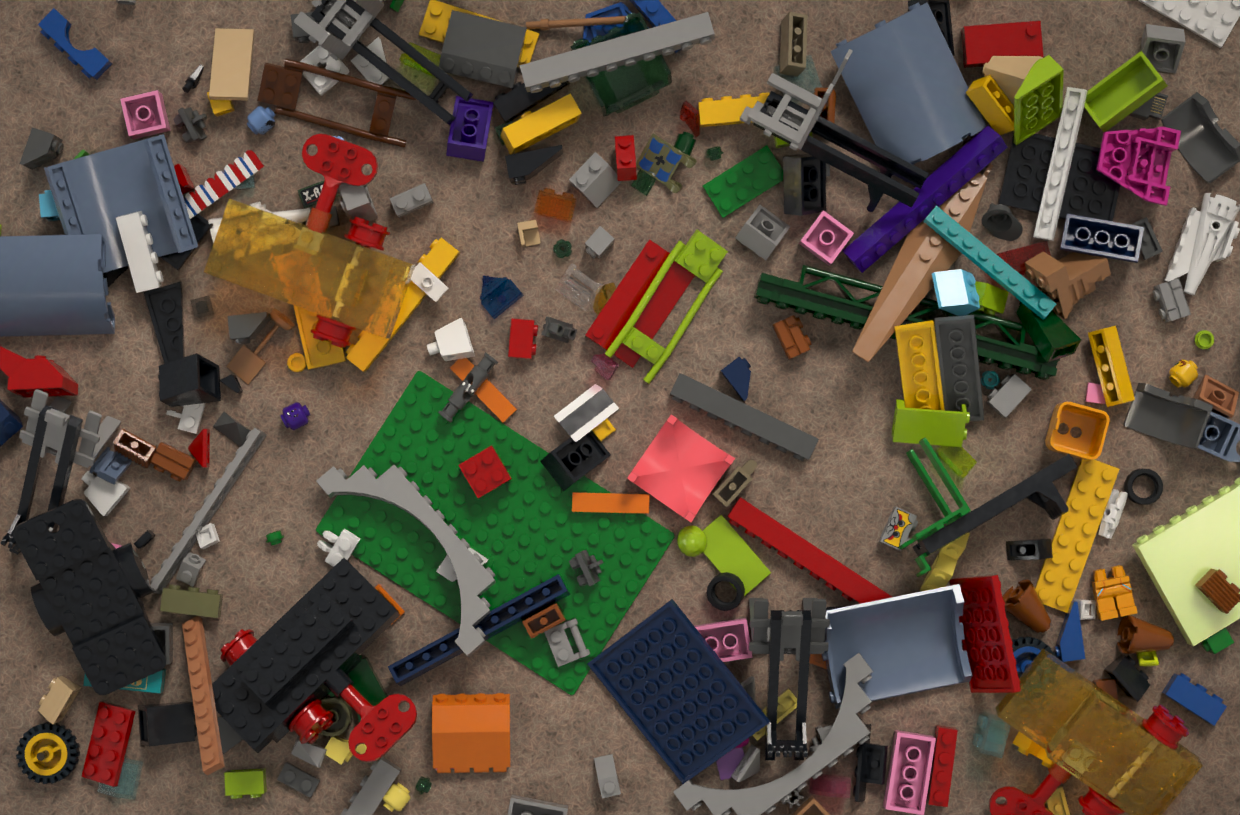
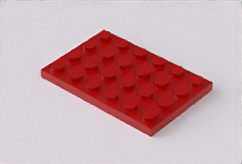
[949,575,1021,693]

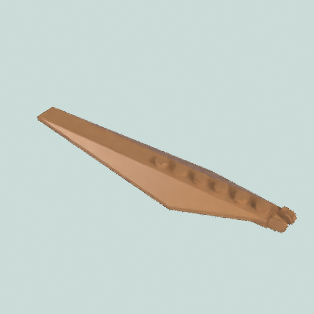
[852,164,993,363]

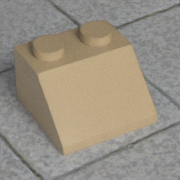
[38,676,81,724]

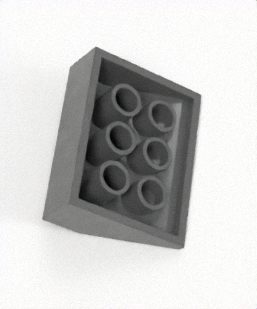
[439,10,527,88]

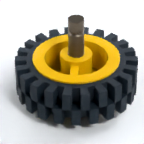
[16,722,80,784]

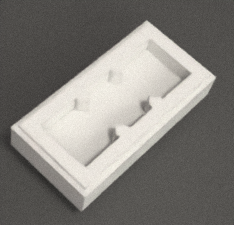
[407,262,449,302]

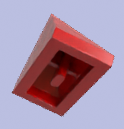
[188,429,210,467]

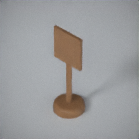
[226,309,295,385]

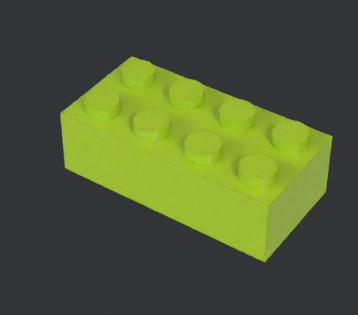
[1084,51,1168,132]

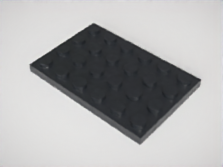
[998,133,1121,221]

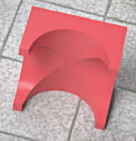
[627,414,735,522]

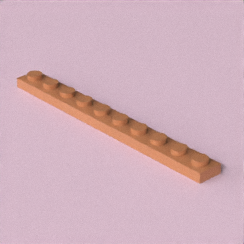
[182,616,225,776]

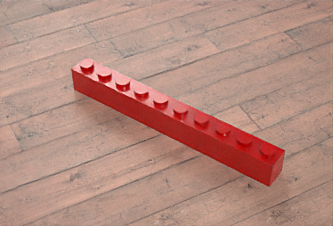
[727,497,892,604]

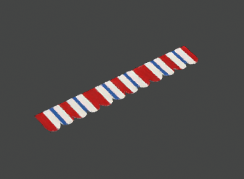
[184,150,264,219]

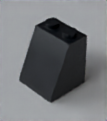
[158,353,221,407]
[138,702,197,747]

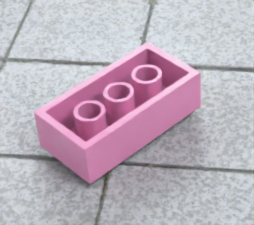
[694,618,753,662]
[883,730,936,815]

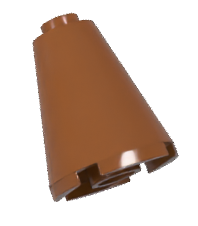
[1002,579,1051,633]
[1117,615,1174,654]

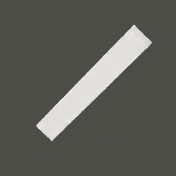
[1033,87,1087,241]

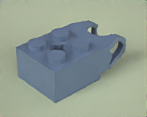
[1198,412,1240,462]

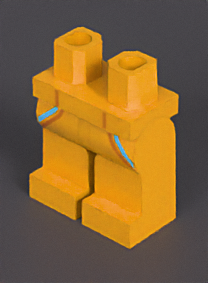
[1091,565,1138,621]

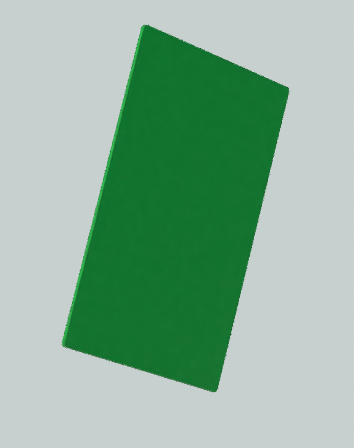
[316,371,675,695]

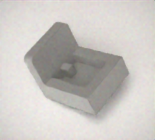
[176,552,206,587]

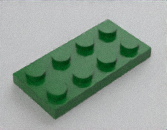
[702,145,783,218]

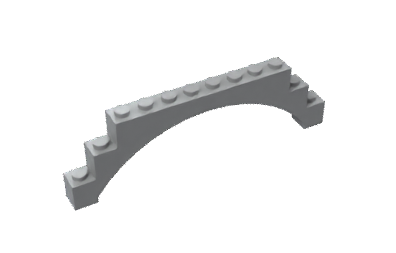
[316,465,496,657]
[673,653,874,815]

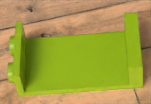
[892,399,970,447]

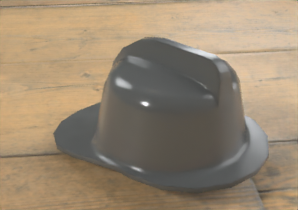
[981,203,1023,241]

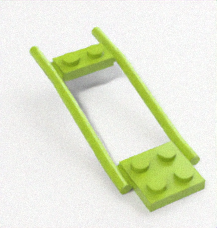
[605,229,728,384]

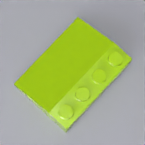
[1014,55,1064,145]

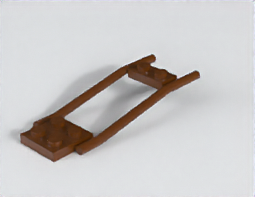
[257,59,416,148]

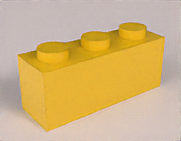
[966,75,1014,135]

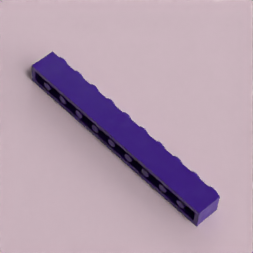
[843,125,1008,273]

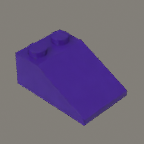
[446,96,493,162]

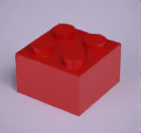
[458,445,512,498]

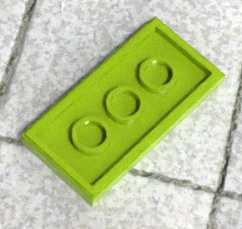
[702,515,771,596]

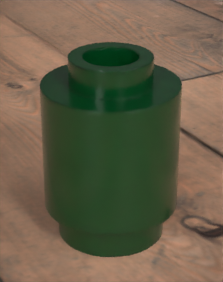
[674,132,696,156]

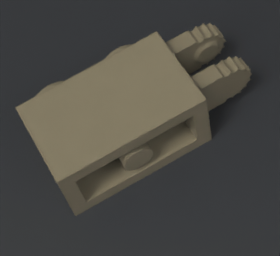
[712,459,757,507]

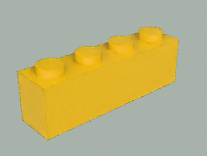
[698,93,770,127]
[1088,326,1135,407]

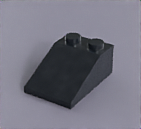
[505,145,563,185]
[540,430,611,491]

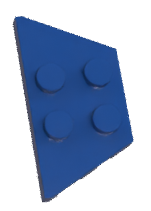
[582,2,650,48]

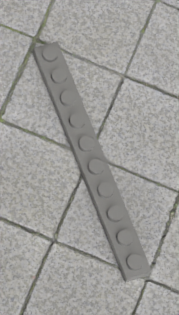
[150,428,267,594]

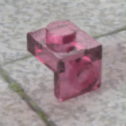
[591,354,619,380]

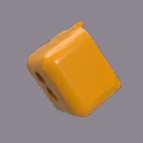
[1045,402,1110,460]

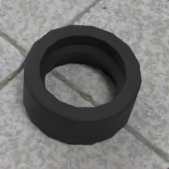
[1124,469,1163,505]
[706,572,745,611]

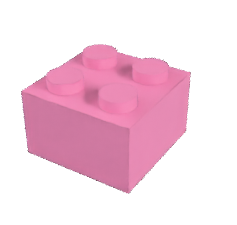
[120,90,170,139]
[799,210,854,266]

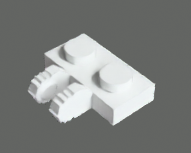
[166,403,206,434]
[317,529,360,567]

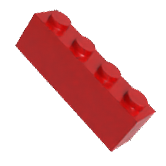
[926,725,958,807]

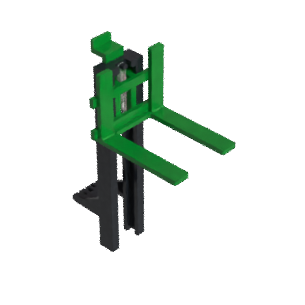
[899,437,1077,577]

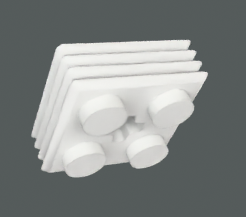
[300,45,350,96]

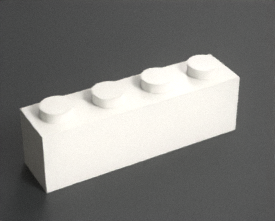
[116,211,163,293]

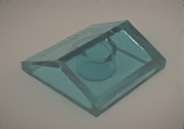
[97,758,143,800]

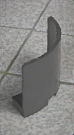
[1161,92,1240,183]
[1124,383,1213,449]

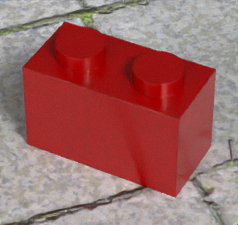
[615,135,637,181]
[508,318,538,359]

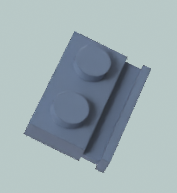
[89,447,132,485]

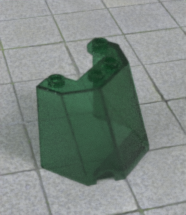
[570,12,672,117]

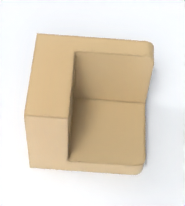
[517,220,540,247]

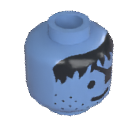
[247,106,276,135]

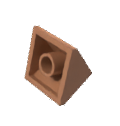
[1193,374,1239,418]

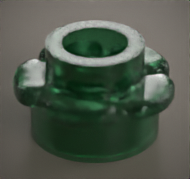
[705,146,724,161]
[553,239,572,258]
[415,776,432,795]

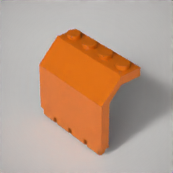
[432,693,510,773]

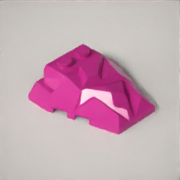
[1096,127,1181,206]

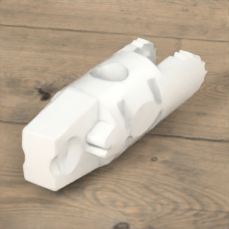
[1099,489,1128,539]

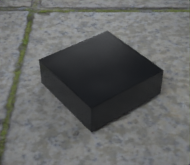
[134,530,155,549]

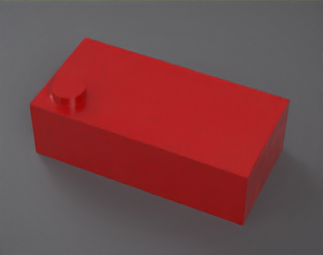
[961,21,1044,68]

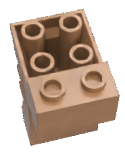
[1025,251,1111,319]

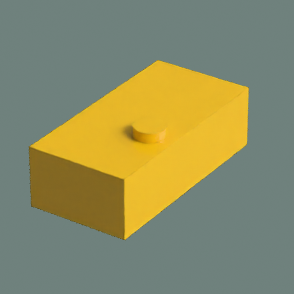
[500,93,582,155]

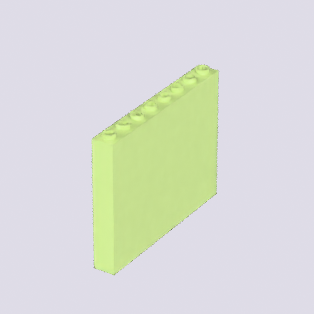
[1132,477,1240,646]

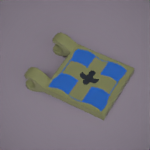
[636,133,697,193]

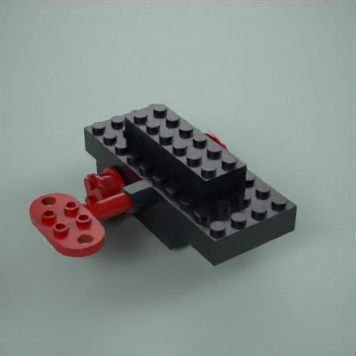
[212,558,417,763]

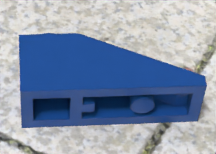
[1054,601,1085,662]

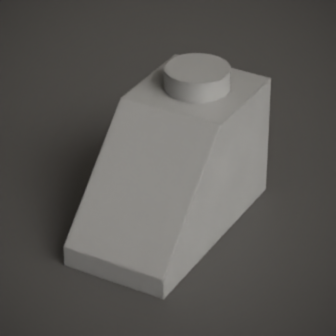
[594,754,621,798]

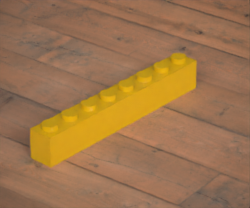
[345,237,460,372]

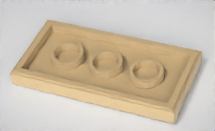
[209,28,254,101]

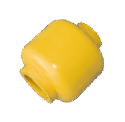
[1169,359,1198,388]

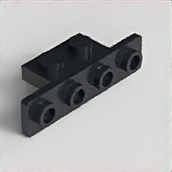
[853,724,888,802]

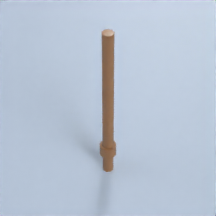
[526,15,640,31]

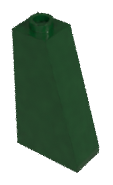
[1016,301,1081,363]
[349,655,388,722]

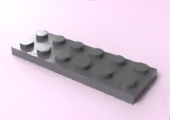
[935,315,984,421]

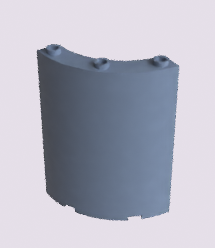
[830,2,986,165]
[0,234,115,337]
[821,584,972,709]

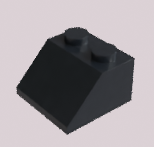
[1104,654,1150,702]

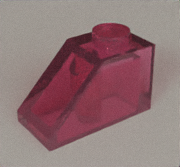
[809,774,851,798]

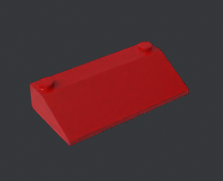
[585,239,695,368]

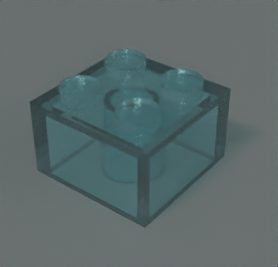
[972,711,1012,758]

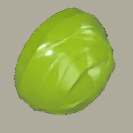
[677,525,707,557]

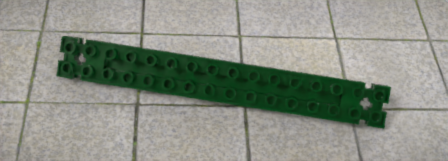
[754,265,1060,380]

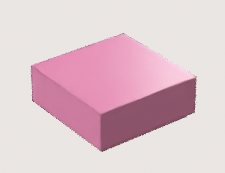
[1085,383,1105,404]

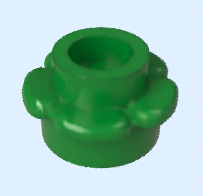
[266,530,284,546]

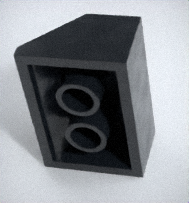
[908,0,955,56]
[783,154,826,216]

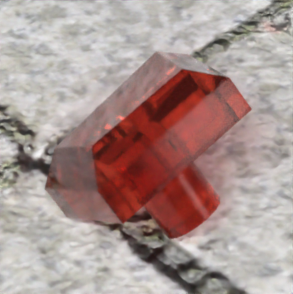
[679,101,700,137]

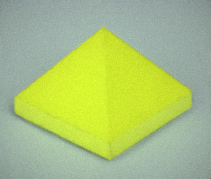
[1136,651,1159,667]

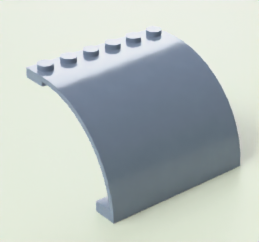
[44,134,198,273]

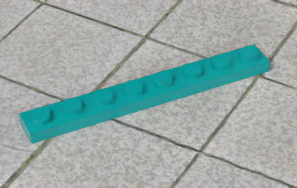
[923,205,1056,320]

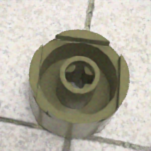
[320,696,353,737]

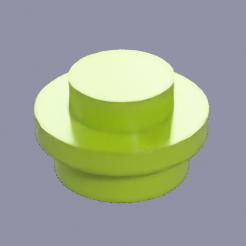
[1194,330,1214,349]

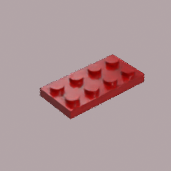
[81,701,136,787]

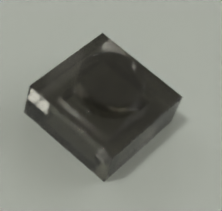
[190,296,214,319]

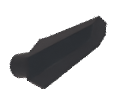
[182,64,204,93]

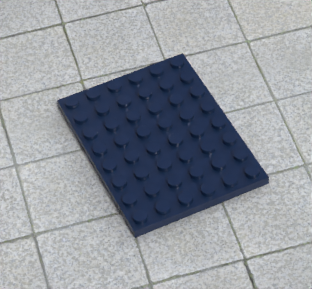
[587,599,770,784]

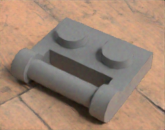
[544,618,590,667]

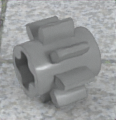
[782,789,804,808]

